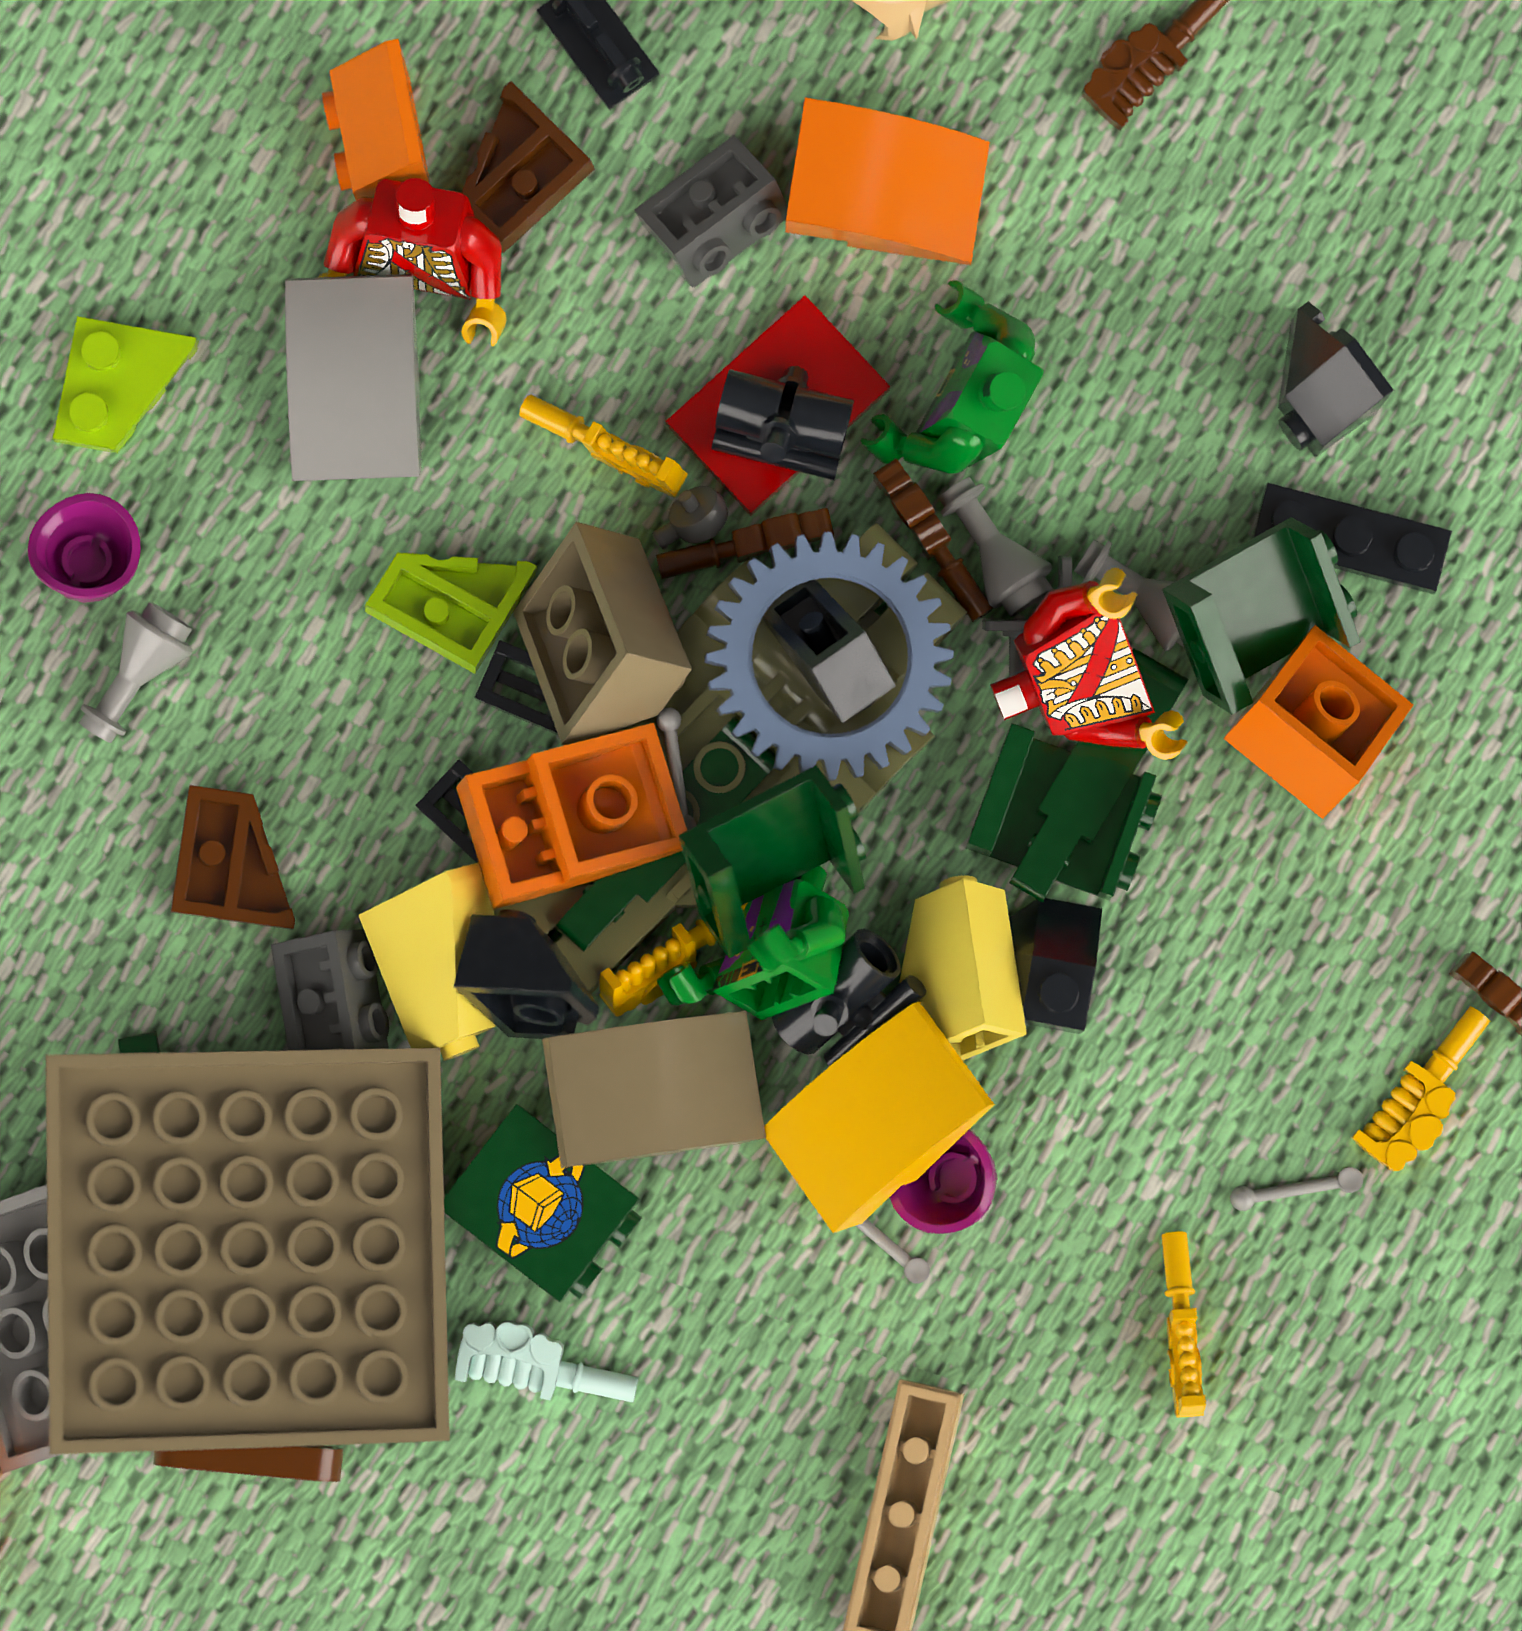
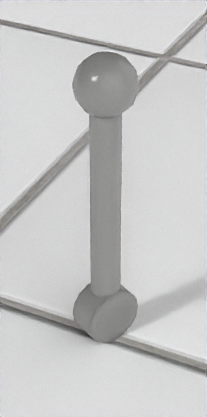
[656,707,697,831]
[1230,1167,1363,1211]
[856,1219,930,1283]

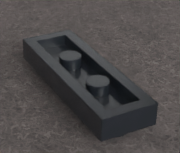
[1252,483,1452,594]

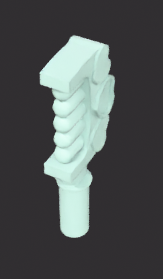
[455,1320,639,1403]

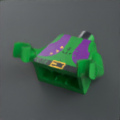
[860,280,1044,474]
[657,866,849,1020]

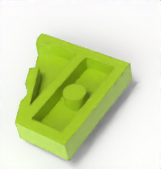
[53,316,199,453]
[365,552,537,674]

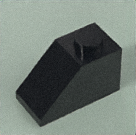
[762,579,896,723]

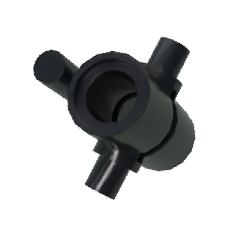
[712,366,854,481]
[772,929,926,1066]

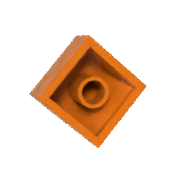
[322,39,431,200]
[1223,625,1414,819]

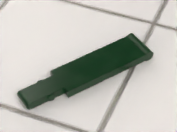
[1009,648,1189,902]
[555,716,776,952]

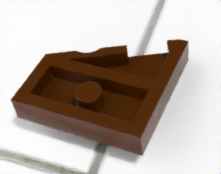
[461,81,595,253]
[170,785,295,930]

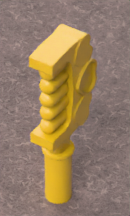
[519,394,688,498]
[599,903,747,1017]
[1351,1006,1491,1172]
[1161,1231,1206,1418]

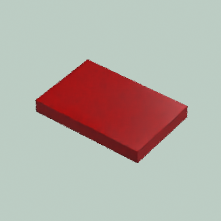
[666,295,891,516]

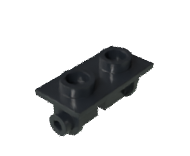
[536,0,660,111]

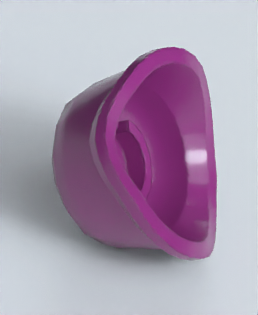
[28,493,141,603]
[889,1129,997,1234]

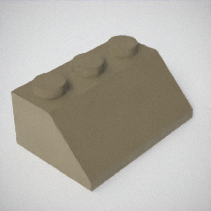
[513,522,692,745]

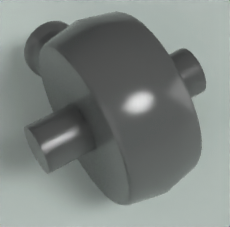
[652,486,728,549]

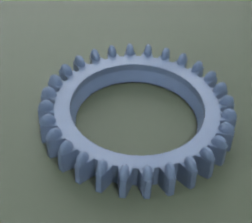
[705,532,954,781]

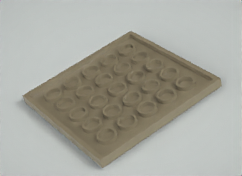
[45,1048,450,1455]

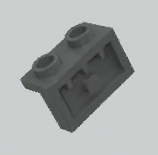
[634,135,788,287]
[271,929,389,1051]

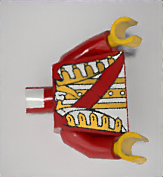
[319,178,507,347]
[990,567,1188,760]

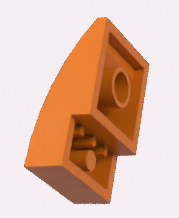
[785,97,990,265]
[456,723,687,910]

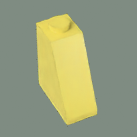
[358,862,496,1061]
[899,875,1027,1060]

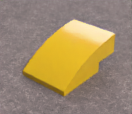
[764,1002,995,1233]

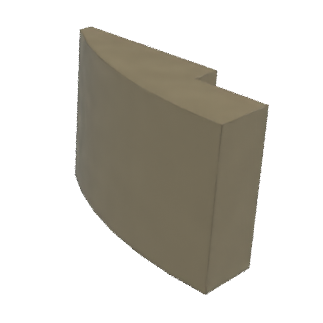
[542,1011,766,1168]

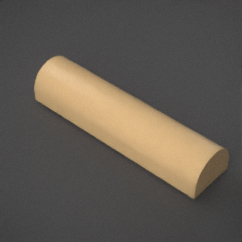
[843,1379,964,1631]

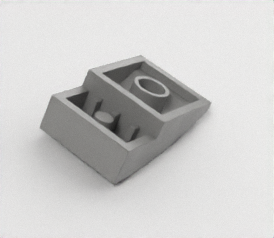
[285,274,422,481]

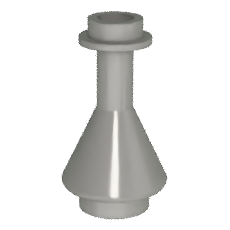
[939,477,1053,617]
[1074,539,1184,651]
[79,601,192,743]

